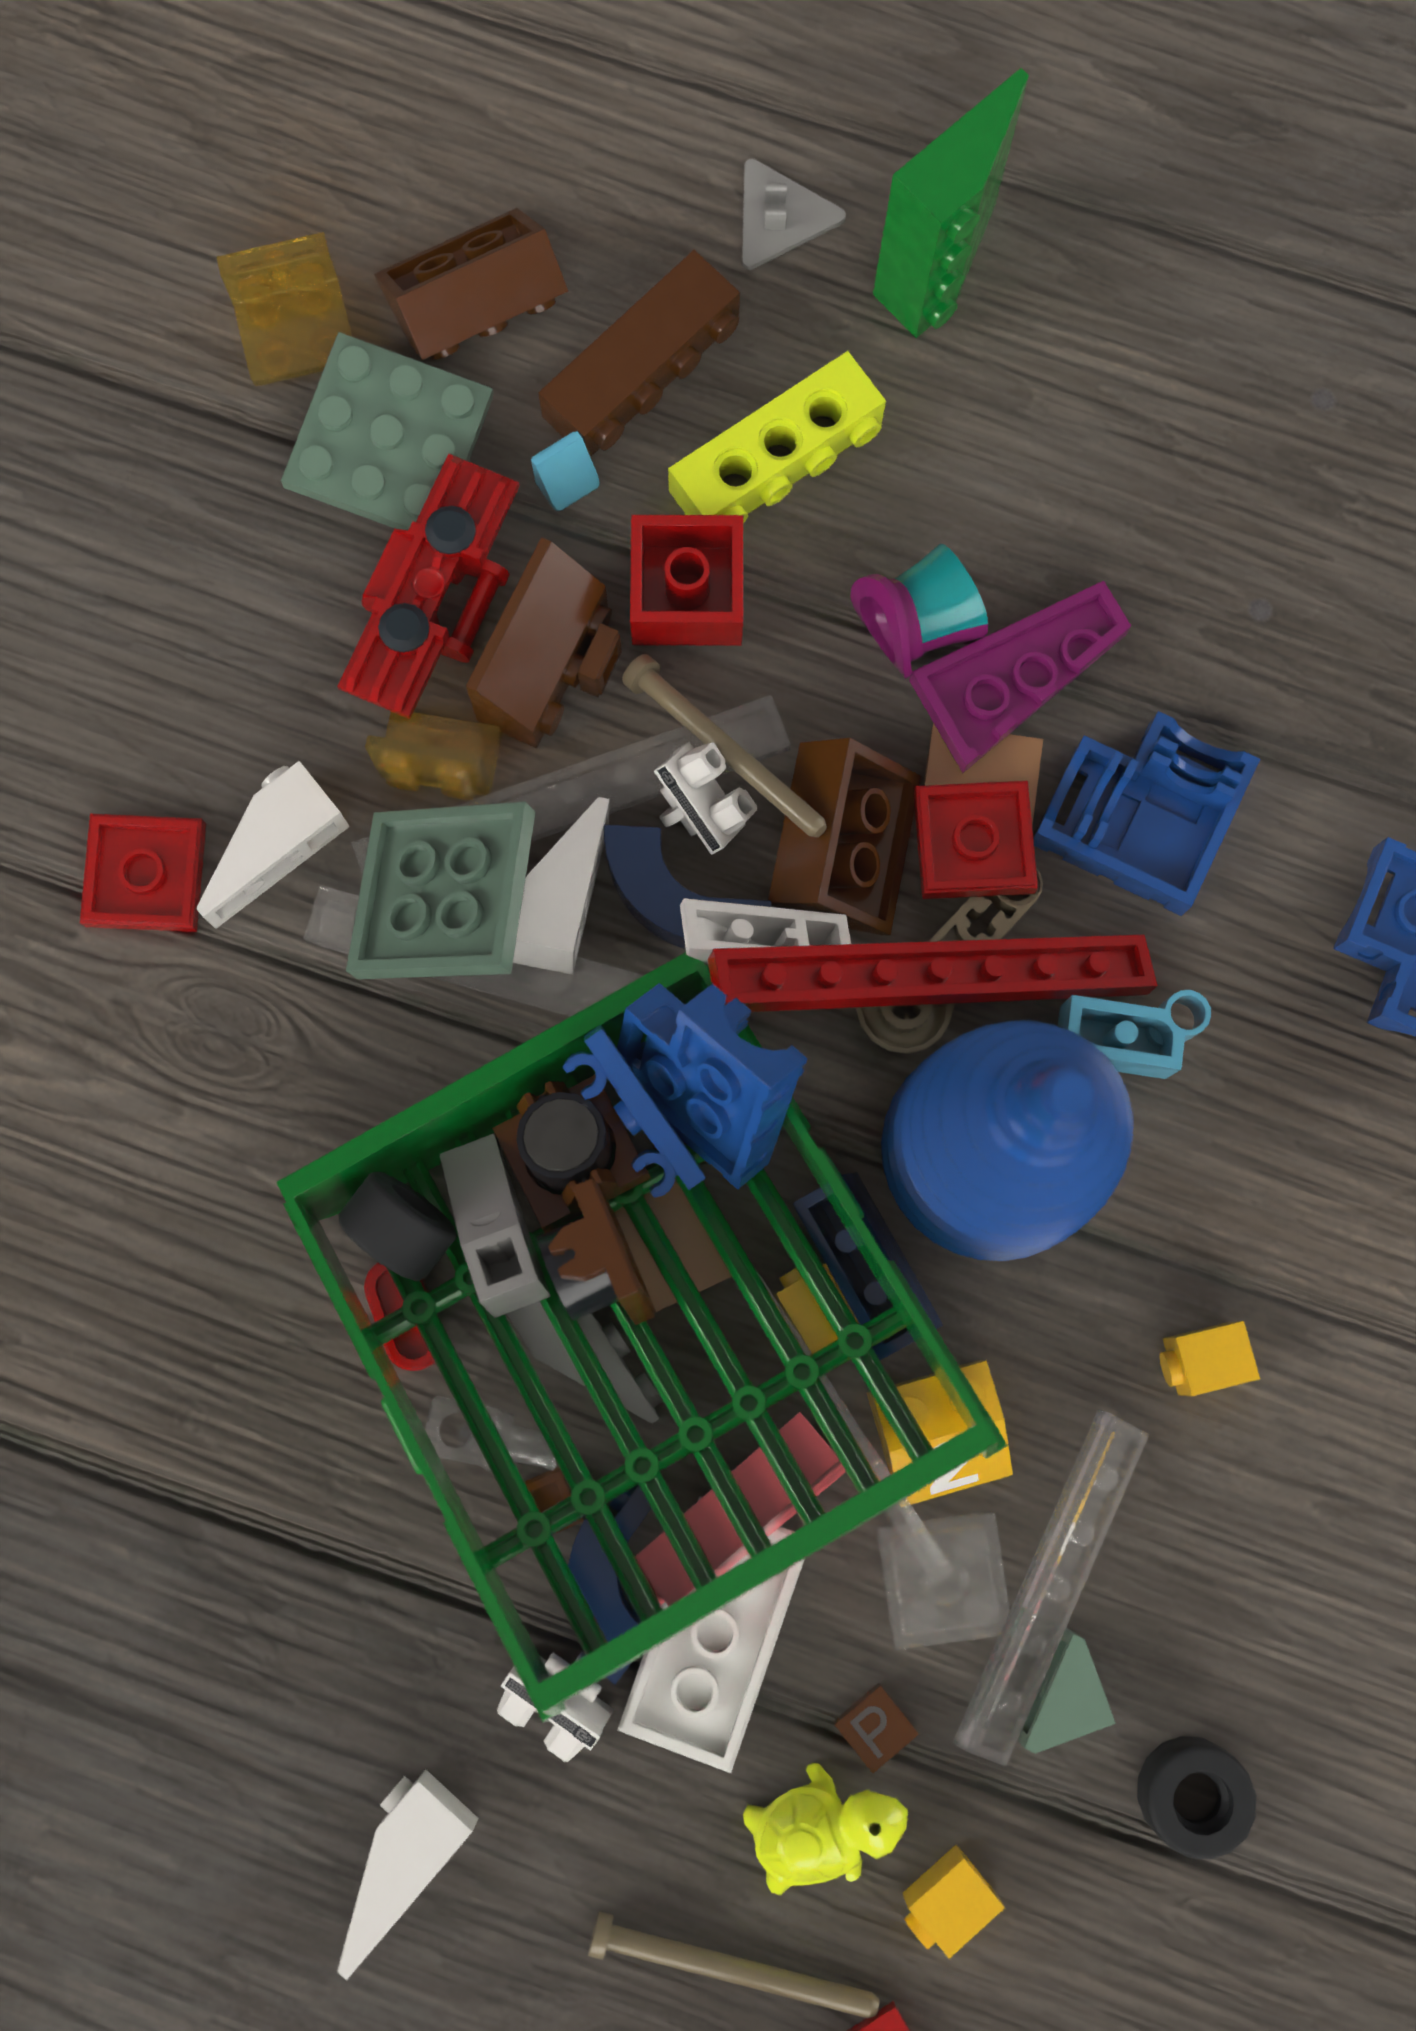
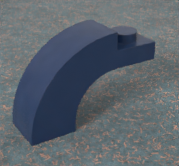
[604,825,771,949]
[568,1484,652,1685]

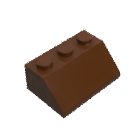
[374,208,568,360]
[466,537,612,749]
[768,738,921,935]

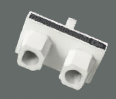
[654,742,757,855]
[497,1651,614,1762]

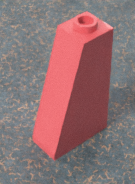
[635,1412,846,1606]

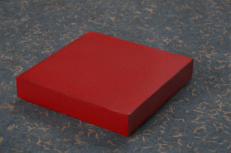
[914,780,1038,899]
[80,814,206,932]

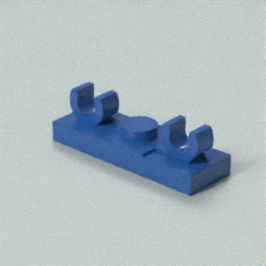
[563,1025,706,1197]

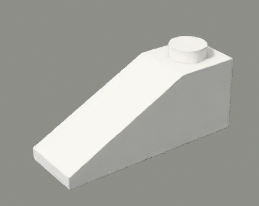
[196,761,350,929]
[513,797,609,975]
[680,899,851,965]
[337,1769,479,1980]

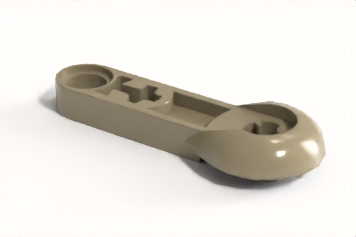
[856,868,1043,1054]

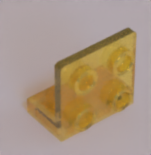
[216,232,352,386]
[365,711,502,800]

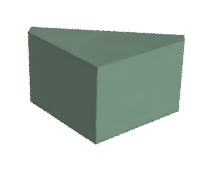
[1015,1626,1116,1754]

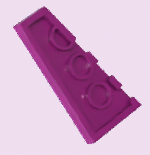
[909,580,1131,773]

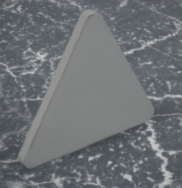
[742,159,846,270]

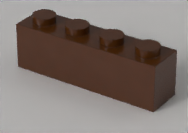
[538,250,740,457]

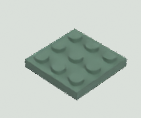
[281,332,493,530]
[346,802,535,979]

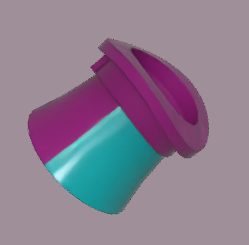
[850,543,988,679]

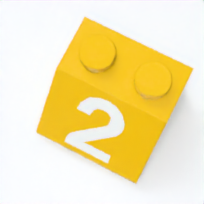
[866,1361,1013,1508]

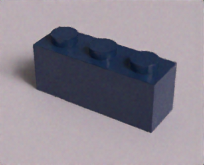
[792,1172,943,1360]

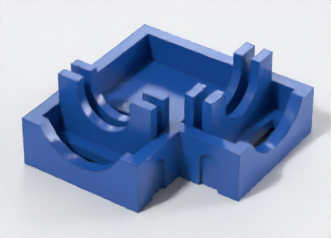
[1033,711,1260,916]
[1333,837,1416,1037]
[617,983,808,1190]

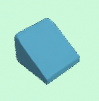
[531,431,600,511]

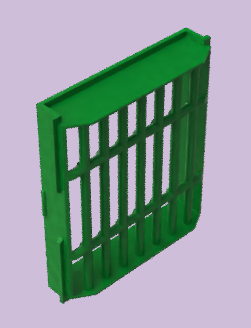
[276,952,1008,1722]

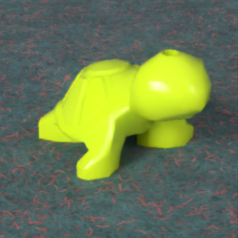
[743,1763,908,1895]

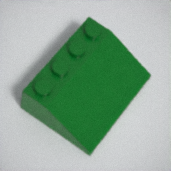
[873,68,1029,338]

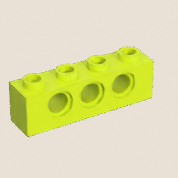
[668,351,886,523]

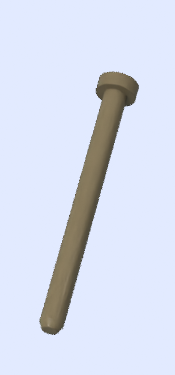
[622,654,827,837]
[588,1911,879,2018]

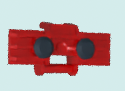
[337,453,520,719]

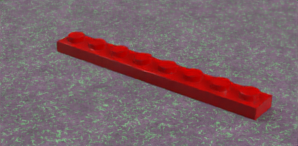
[708,934,1158,1012]

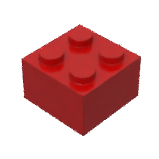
[630,515,743,646]

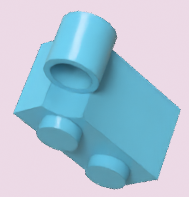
[1058,990,1211,1079]

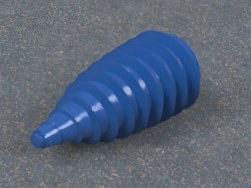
[881,1021,1133,1261]

